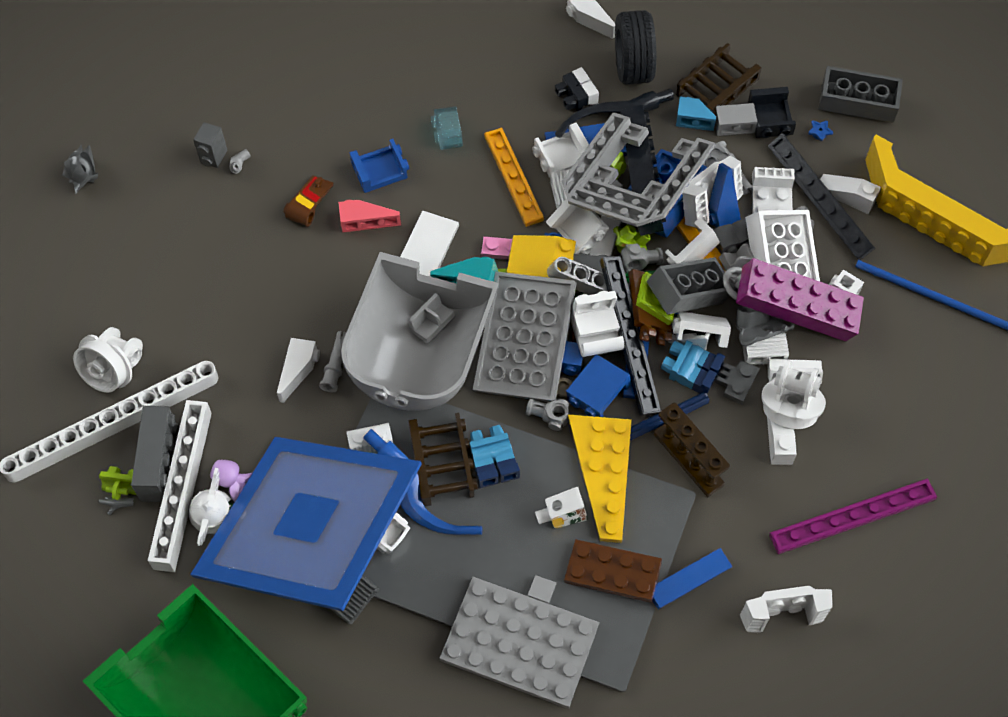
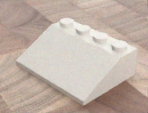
[745,210,820,281]

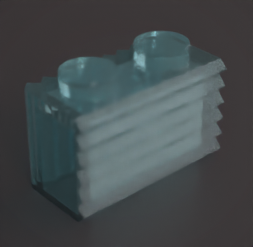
[431,106,463,150]

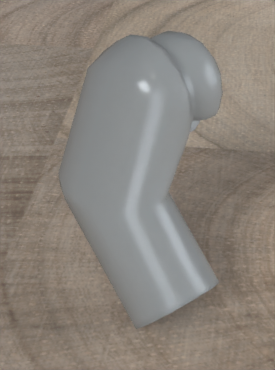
[229,149,251,174]

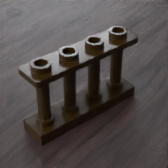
[676,43,762,116]
[653,402,730,498]
[408,412,478,506]

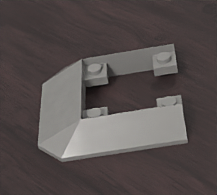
[562,113,716,227]

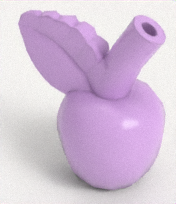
[210,460,252,502]

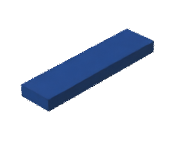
[652,548,732,610]

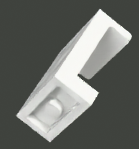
[532,122,589,177]
[546,199,609,255]
[665,218,720,265]
[672,312,731,348]

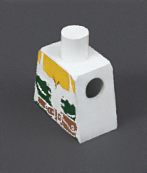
[535,487,588,528]

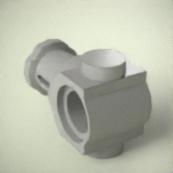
[621,244,663,273]
[526,398,569,431]

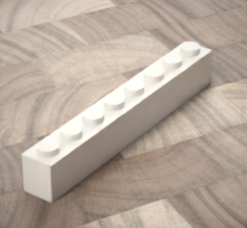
[148,400,212,572]

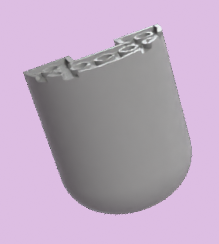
[341,252,499,411]

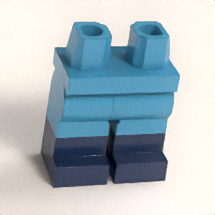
[661,340,725,394]
[470,425,520,488]

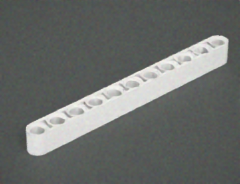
[0,361,219,483]

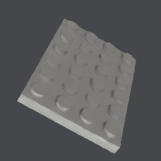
[473,272,577,402]
[439,577,600,709]

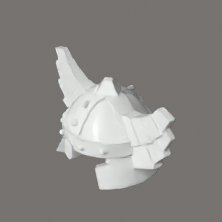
[189,468,231,546]

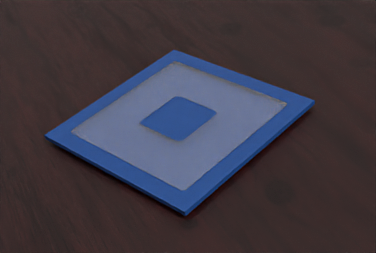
[190,437,422,611]

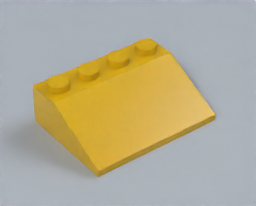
[506,235,576,278]

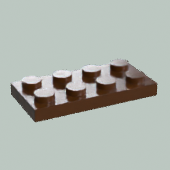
[564,539,662,603]

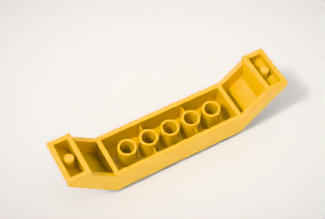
[865,134,1008,266]

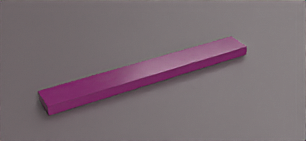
[769,478,937,555]

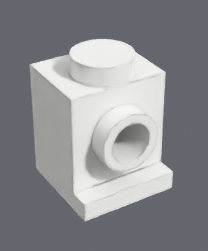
[829,270,864,295]

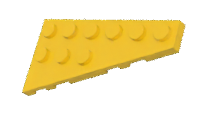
[568,414,631,543]

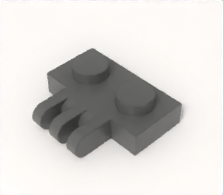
[714,360,760,405]

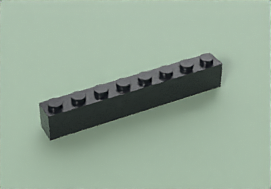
[620,104,666,236]

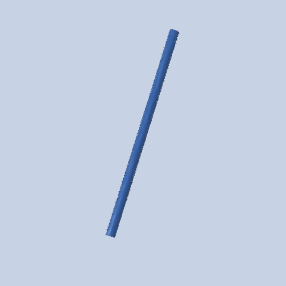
[855,260,1008,331]

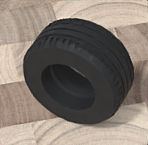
[615,10,657,85]

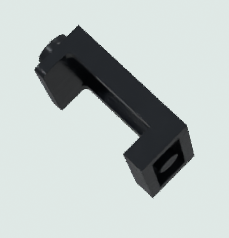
[748,87,796,138]

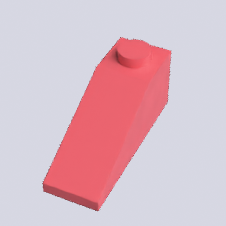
[338,200,401,232]

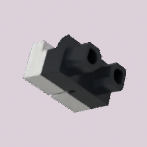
[555,67,599,111]

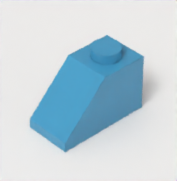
[676,97,716,131]

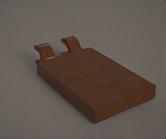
[628,269,672,346]

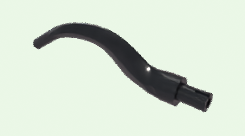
[555,88,674,138]

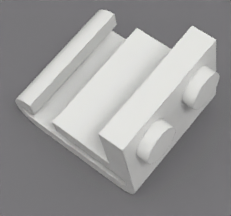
[570,291,624,357]

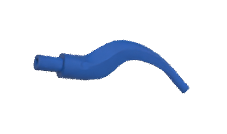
[363,429,482,535]

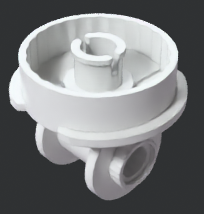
[73,327,143,393]
[761,360,826,429]

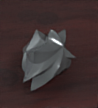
[62,145,98,195]

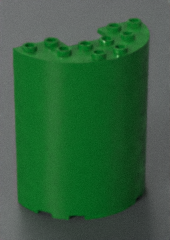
[83,584,307,717]

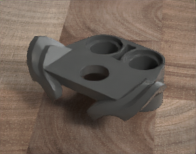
[736,305,795,346]

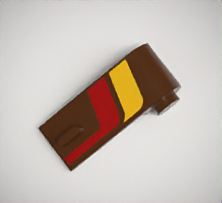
[283,175,334,227]

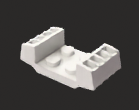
[682,156,743,228]
[752,167,795,214]
[740,586,832,632]

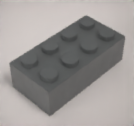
[818,66,903,123]
[646,257,736,314]
[131,406,179,502]

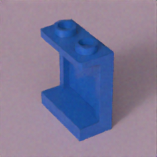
[349,139,409,193]
[566,355,631,417]

